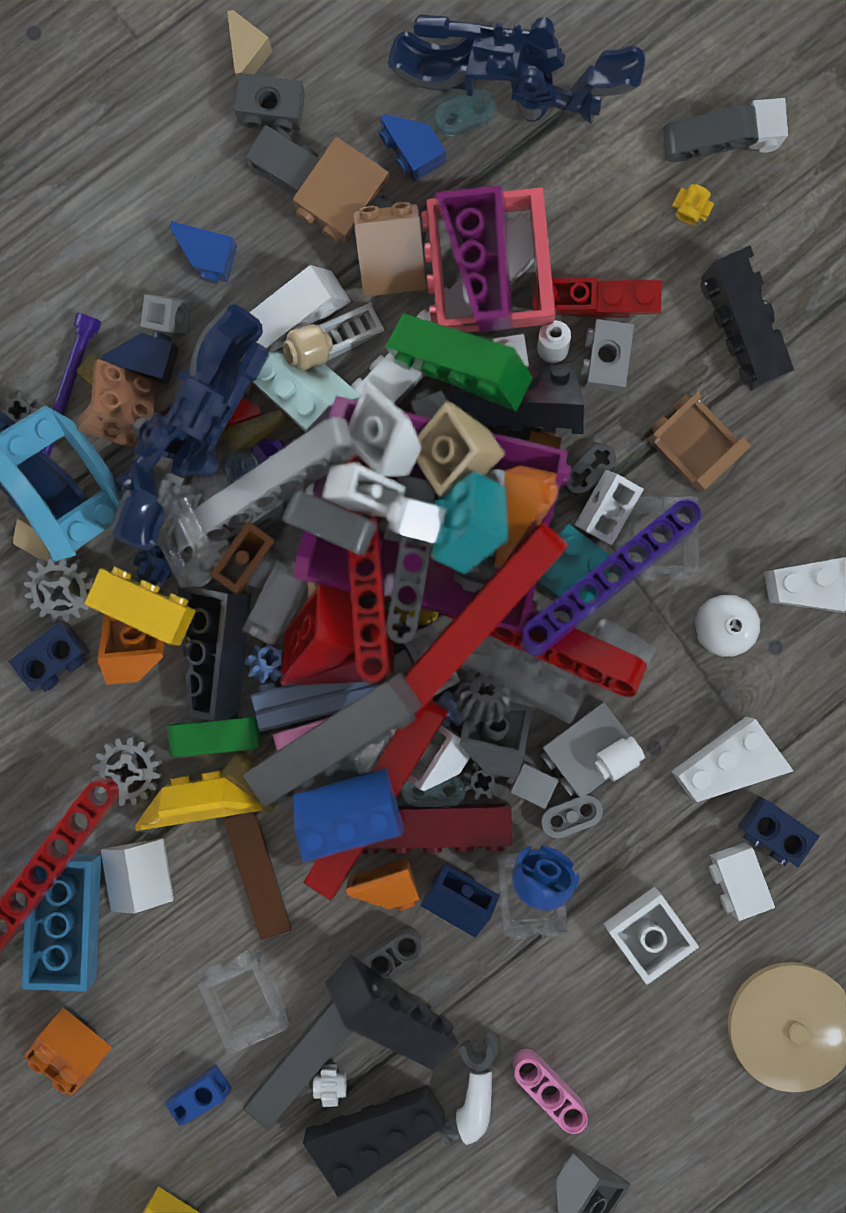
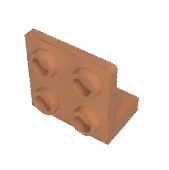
[77,359,155,449]

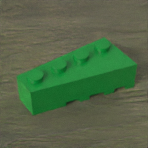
[386,313,533,412]

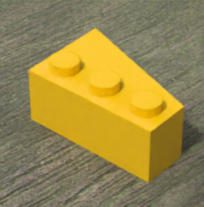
[84,567,196,646]

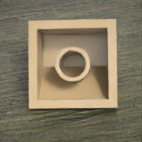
[416,402,505,497]

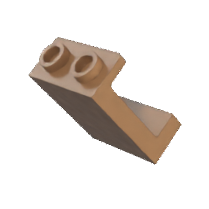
[292,137,390,244]
[353,202,426,297]
[647,392,751,493]

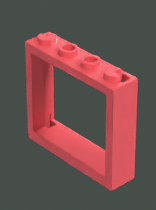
[421,188,555,333]

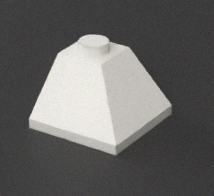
[348,383,421,476]
[408,725,470,791]

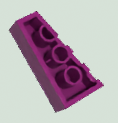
[435,185,513,331]

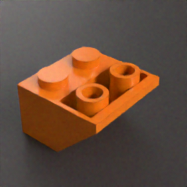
[23,1007,112,1097]

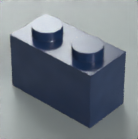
[420,863,500,937]

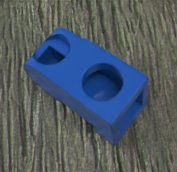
[165,1064,232,1126]

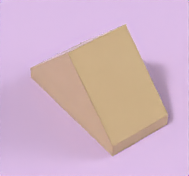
[227,10,272,81]

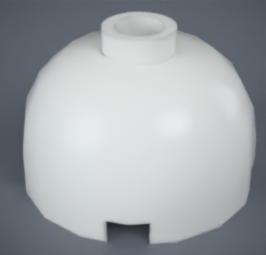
[695,595,760,657]

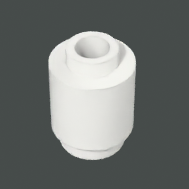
[537,320,571,364]
[594,737,645,782]

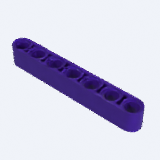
[521,499,701,656]

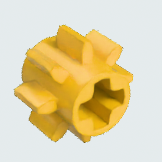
[672,184,714,225]

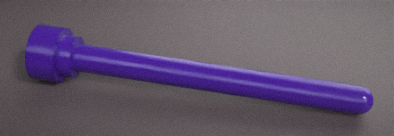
[42,313,101,456]

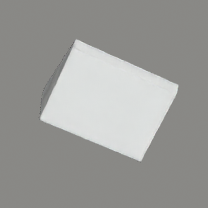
[101,838,174,913]

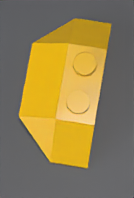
[135,770,266,831]

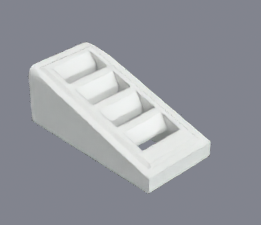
[317,303,385,360]

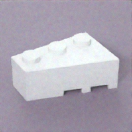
[249,265,352,352]
[764,557,846,613]
[671,717,793,802]

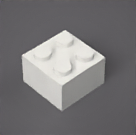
[604,887,699,985]

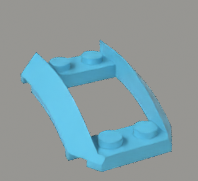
[0,406,123,561]

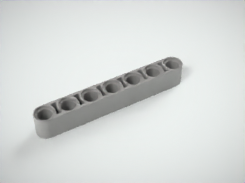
[173,417,356,559]

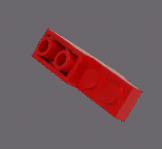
[532,277,662,318]

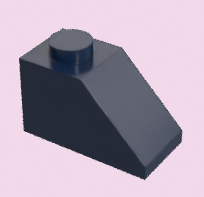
[101,332,179,384]

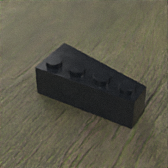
[700,245,794,391]
[448,364,584,434]
[177,584,251,722]
[325,955,458,1070]
[303,1085,446,1197]

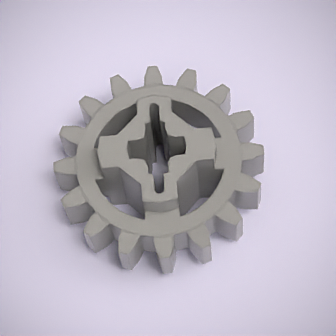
[23,556,95,622]
[92,736,163,806]

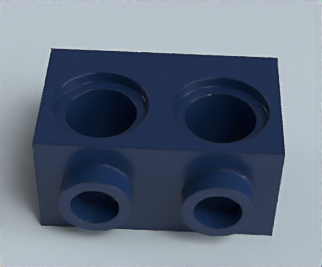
[8,622,90,692]
[738,796,820,867]

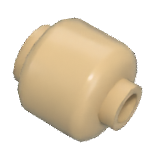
[282,324,333,371]

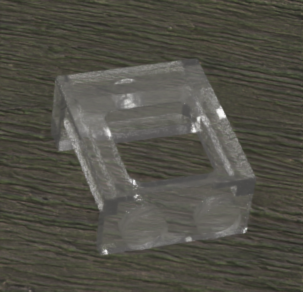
[157,484,229,588]

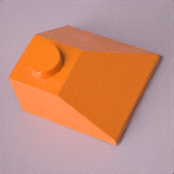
[97,614,165,685]
[345,858,420,911]

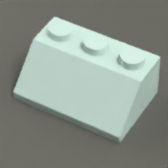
[252,349,360,433]

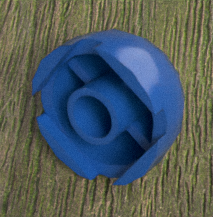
[511,846,580,911]

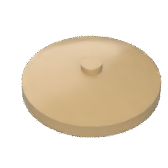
[728,962,846,1092]

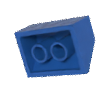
[293,768,405,862]

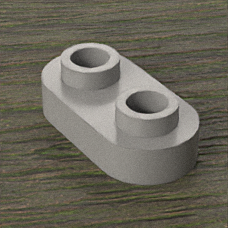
[541,794,603,838]

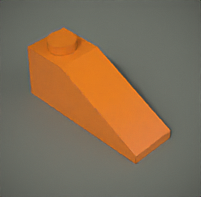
[494,466,558,568]

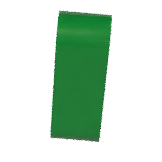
[167,716,261,757]

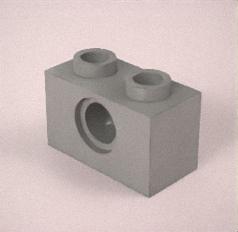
[580,319,635,393]

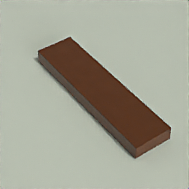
[223,812,292,940]

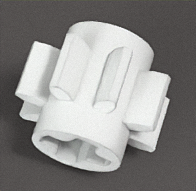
[313,1064,347,1107]

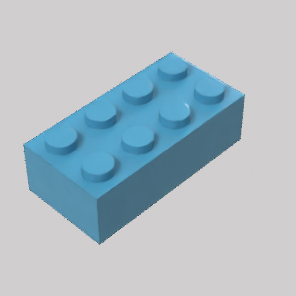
[22,853,101,991]

